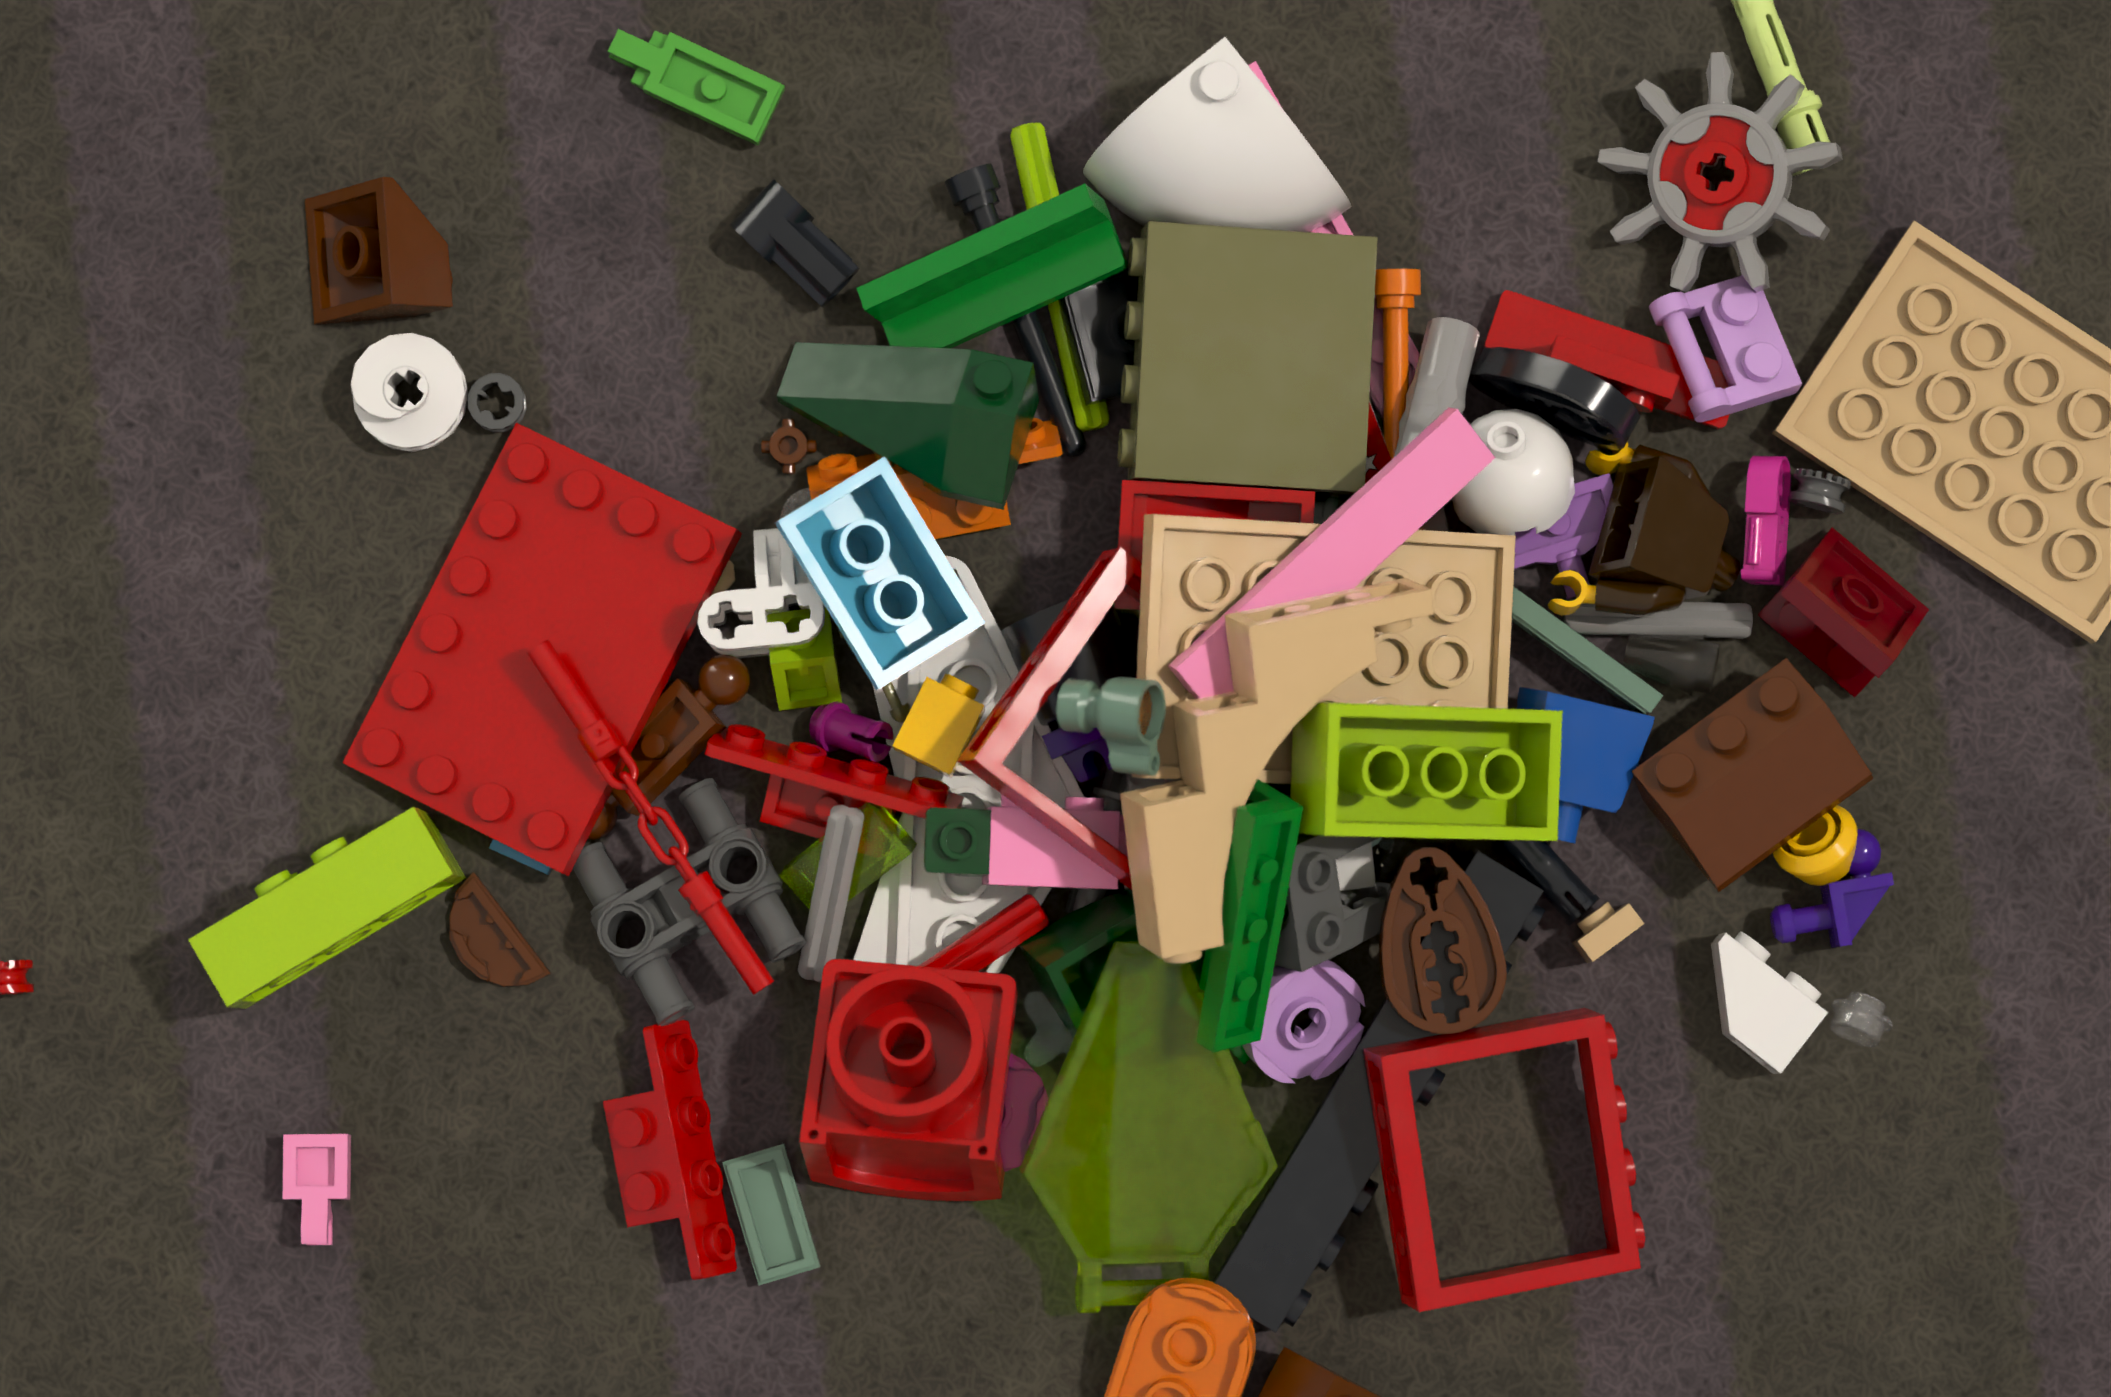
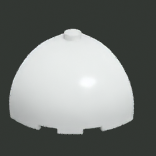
[1083,37,1352,232]

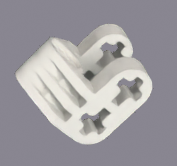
[698,528,825,659]

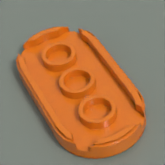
[1104,1278,1256,1397]

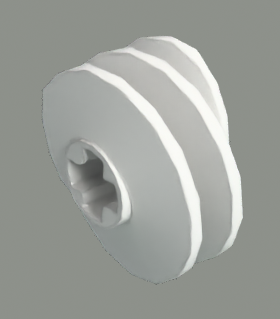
[351,333,468,452]

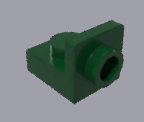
[923,807,991,877]

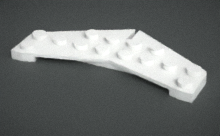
[853,556,1084,974]

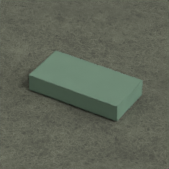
[722,1143,821,1285]

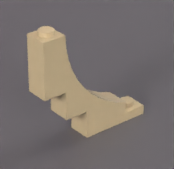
[1120,578,1434,963]

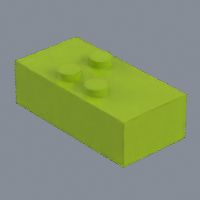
[1290,702,1563,841]
[188,807,467,1009]

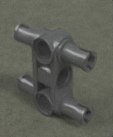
[573,778,806,1026]

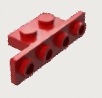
[1484,290,1730,430]
[705,724,964,857]
[603,1020,737,1280]

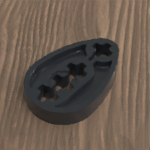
[1469,347,1640,450]

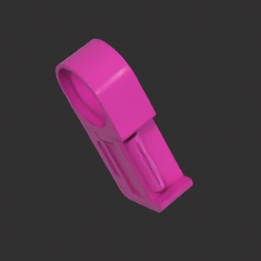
[1741,456,1791,586]

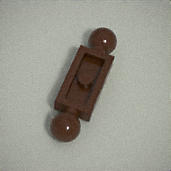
[588,654,750,840]

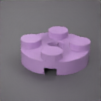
[1242,960,1365,1083]

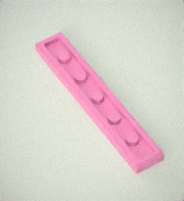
[1168,407,1495,699]

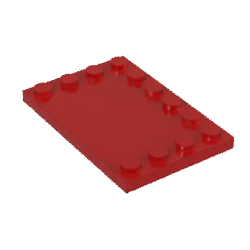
[342,423,742,877]

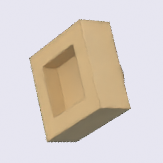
[1572,901,1644,963]

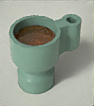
[1056,677,1166,776]

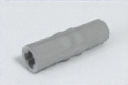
[1394,317,1480,457]

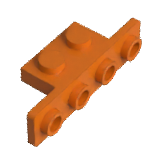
[806,418,1063,539]

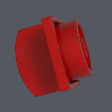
[799,959,1017,1201]

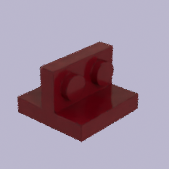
[1758,527,1930,698]

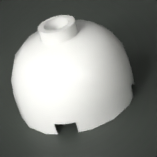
[1451,409,1575,536]

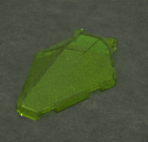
[1019,941,1278,1313]

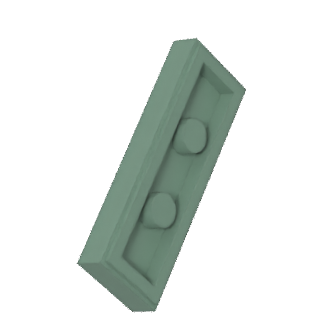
[1512,586,1664,715]

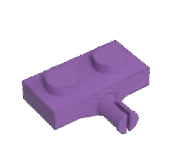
[1514,473,1613,600]

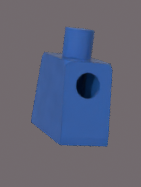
[1517,687,1655,844]

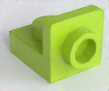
[767,607,842,711]

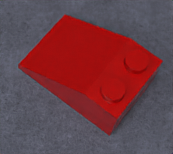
[1114,480,1315,610]

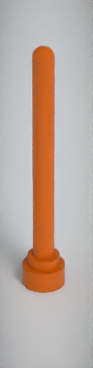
[1375,269,1421,459]

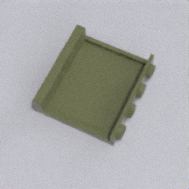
[1117,221,1378,498]

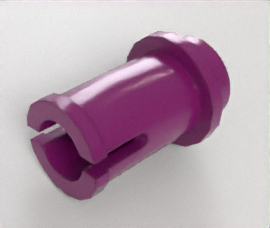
[809,701,894,762]

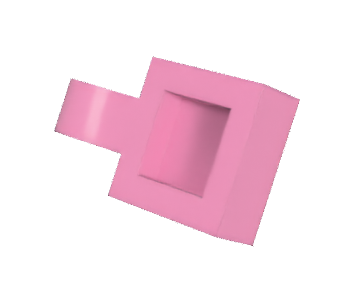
[283,1134,351,1246]

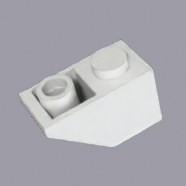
[1711,931,1828,1074]

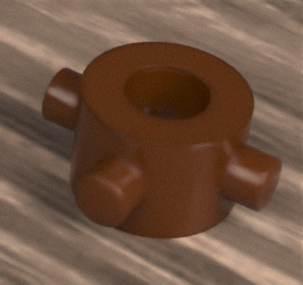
[761,419,817,475]

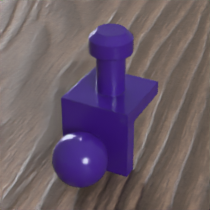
[1770,829,1894,948]

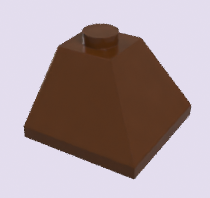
[305,177,453,324]

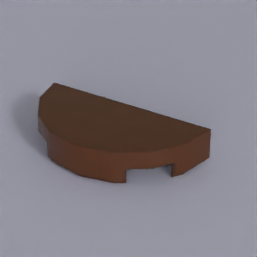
[449,872,552,986]

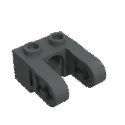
[1274,833,1391,972]

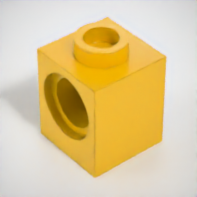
[892,673,986,778]

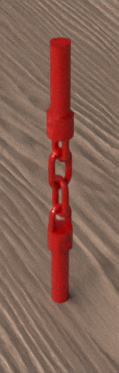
[527,640,774,995]

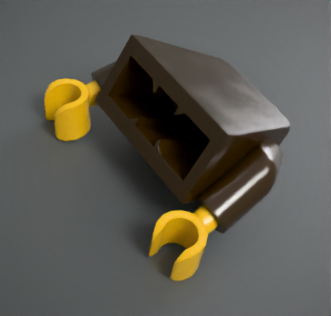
[1548,442,1740,616]

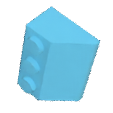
[775,456,985,690]

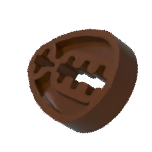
[1379,847,1507,1034]

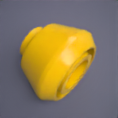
[1773,805,1857,886]

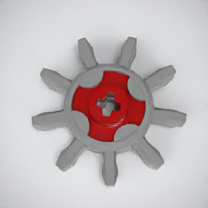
[1598,52,1843,293]

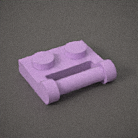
[1649,276,1802,422]

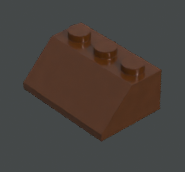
[1632,658,1873,892]

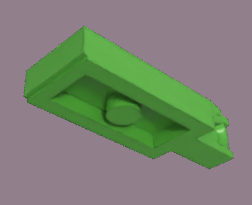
[608,29,785,146]

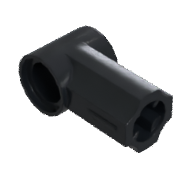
[730,179,860,308]

